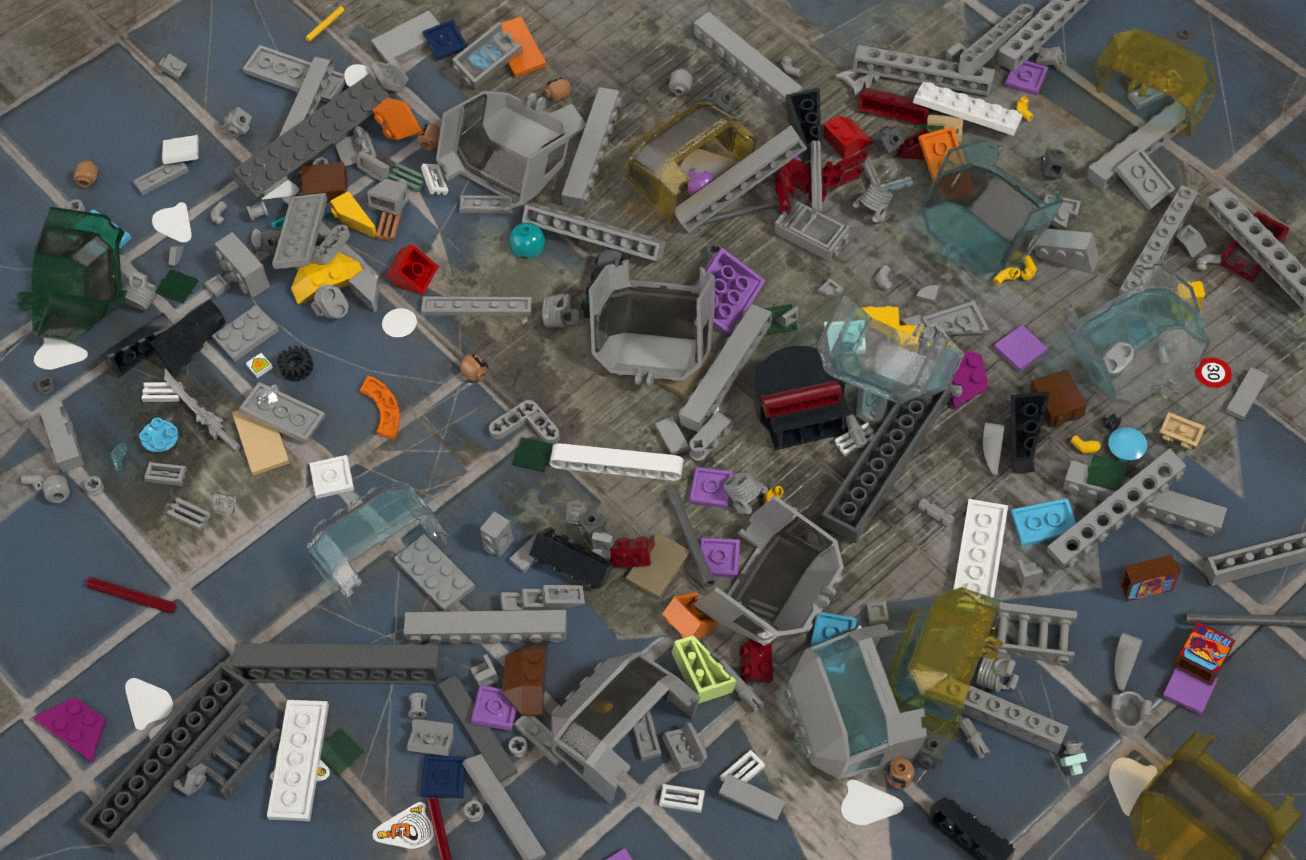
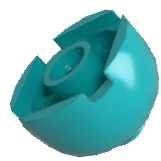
[509,222,545,259]

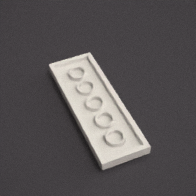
[913,82,1023,136]
[951,499,1008,614]
[267,700,329,821]

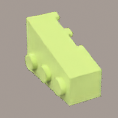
[672,635,736,704]

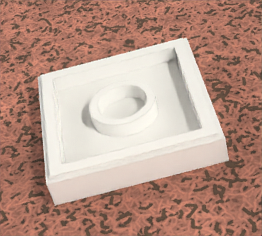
[162,135,199,164]
[309,455,354,499]

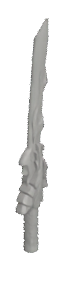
[164,369,241,451]

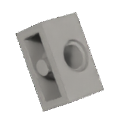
[480,512,514,557]

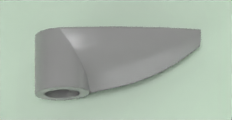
[983,422,1005,476]
[1114,633,1143,692]

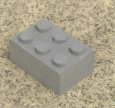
[215,232,270,298]

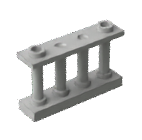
[990,602,1077,665]

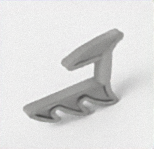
[836,69,880,97]

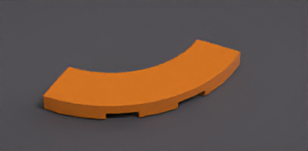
[360,375,400,440]

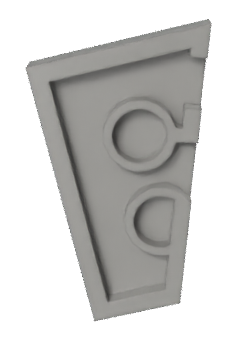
[922,301,989,335]

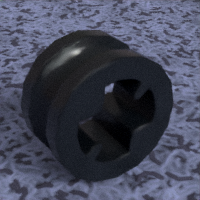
[1104,413,1122,433]

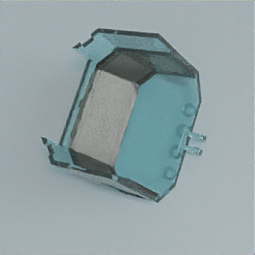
[921,140,1063,274]

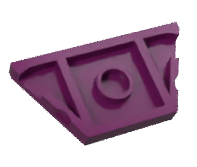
[943,348,989,409]
[33,697,107,763]

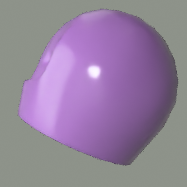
[688,168,715,197]

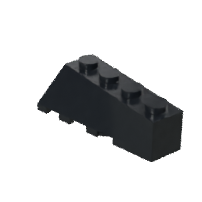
[786,88,822,161]
[581,248,624,320]
[150,299,226,377]
[102,313,174,378]
[1010,392,1050,473]
[529,527,614,589]
[928,797,1015,860]

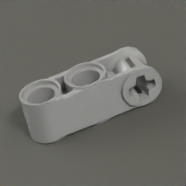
[690,411,734,462]

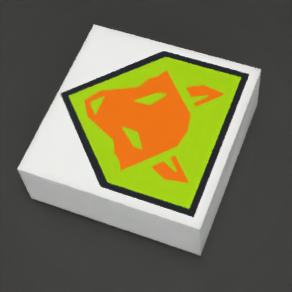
[246,353,273,378]

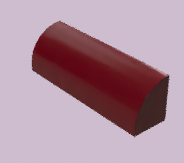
[858,88,931,125]
[760,380,842,418]

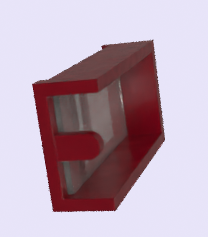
[1220,211,1290,283]

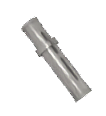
[720,659,764,712]

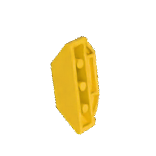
[291,252,362,305]

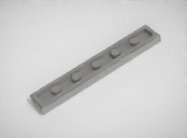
[421,296,532,316]
[463,754,546,860]

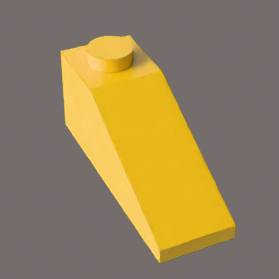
[330,191,377,238]

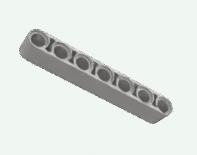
[958,4,1034,76]
[278,56,334,138]

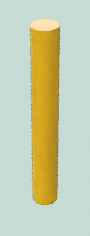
[305,6,345,42]

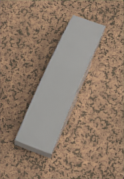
[500,585,585,611]

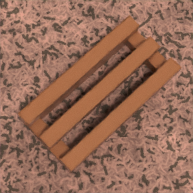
[376,211,402,241]

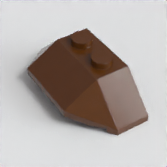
[502,643,548,717]

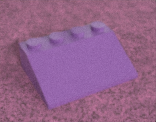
[679,248,766,336]

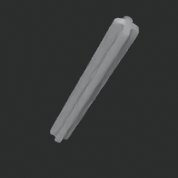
[811,140,822,212]

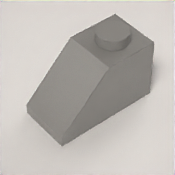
[349,268,380,312]

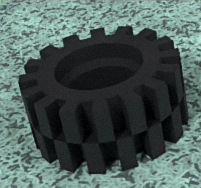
[277,346,313,382]

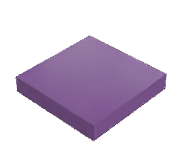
[1004,61,1049,96]
[994,325,1048,372]
[689,467,734,508]
[698,538,740,578]
[1162,668,1218,715]
[471,685,516,731]

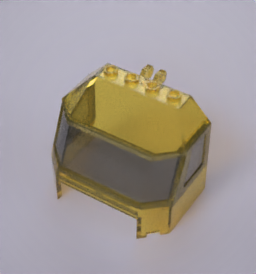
[627,102,757,224]
[1130,732,1302,860]

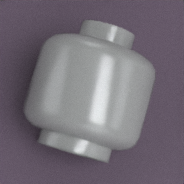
[669,69,693,96]
[42,475,70,503]

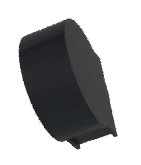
[754,346,850,451]

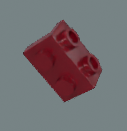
[610,536,655,567]
[739,639,773,684]

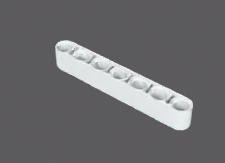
[549,443,684,481]

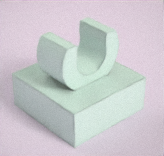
[1060,753,1087,776]

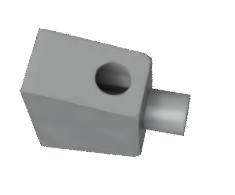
[367,179,409,215]

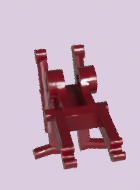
[772,151,868,214]

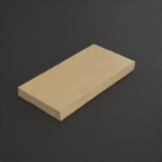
[232,410,290,476]

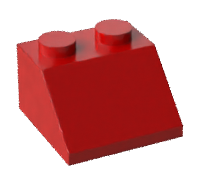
[823,116,873,159]
[385,244,439,295]

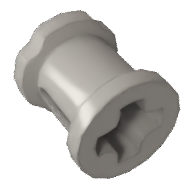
[246,201,269,221]
[408,693,427,719]

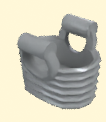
[853,184,893,223]
[118,271,157,311]
[310,284,349,319]
[542,293,579,328]
[1097,342,1134,377]
[724,473,768,514]
[977,651,1019,692]
[1111,691,1152,736]

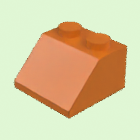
[372,98,422,140]
[662,593,720,640]

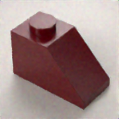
[898,128,931,160]

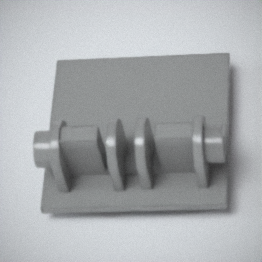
[335,126,377,167]

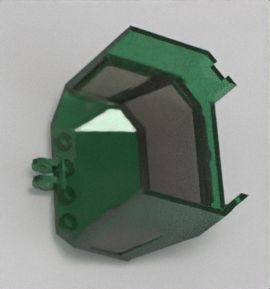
[17,207,128,341]

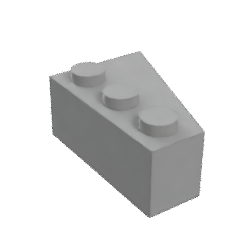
[1033,228,1099,274]
[39,401,84,473]

